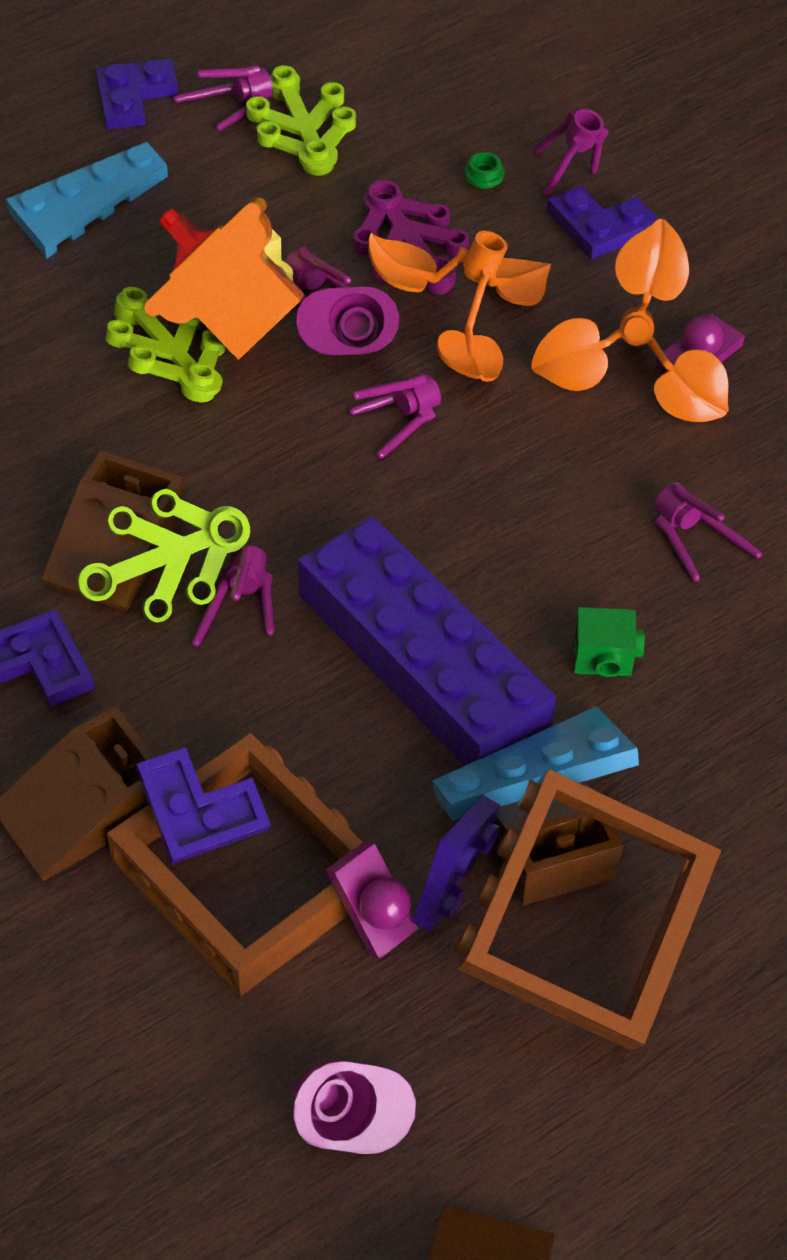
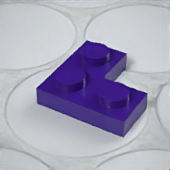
[96,59,178,129]
[547,186,658,259]
[0,609,95,707]
[136,747,271,864]
[412,796,501,931]

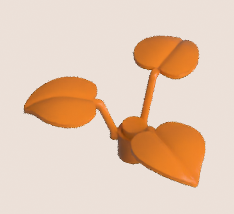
[531,218,729,422]
[368,231,550,382]

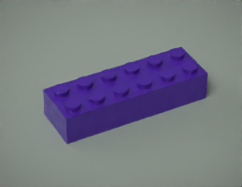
[298,516,556,766]

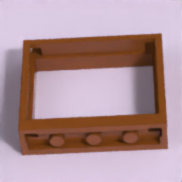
[107,733,384,997]
[456,769,721,1051]

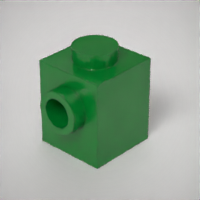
[574,607,645,677]

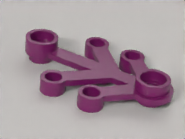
[353,180,469,295]

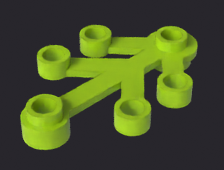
[246,66,356,176]
[105,287,226,402]
[77,489,250,623]

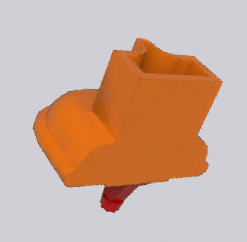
[144,197,304,360]

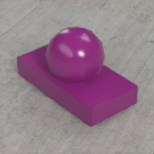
[656,314,745,373]
[326,841,418,959]

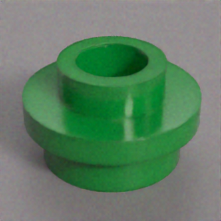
[464,152,504,189]

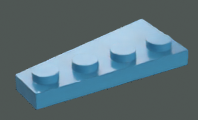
[6,142,168,259]
[433,706,639,821]

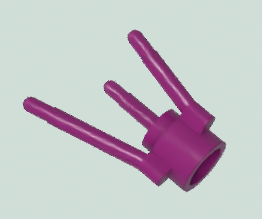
[173,65,273,131]
[533,109,609,196]
[285,247,351,306]
[349,373,441,459]
[654,483,762,582]
[191,545,274,647]

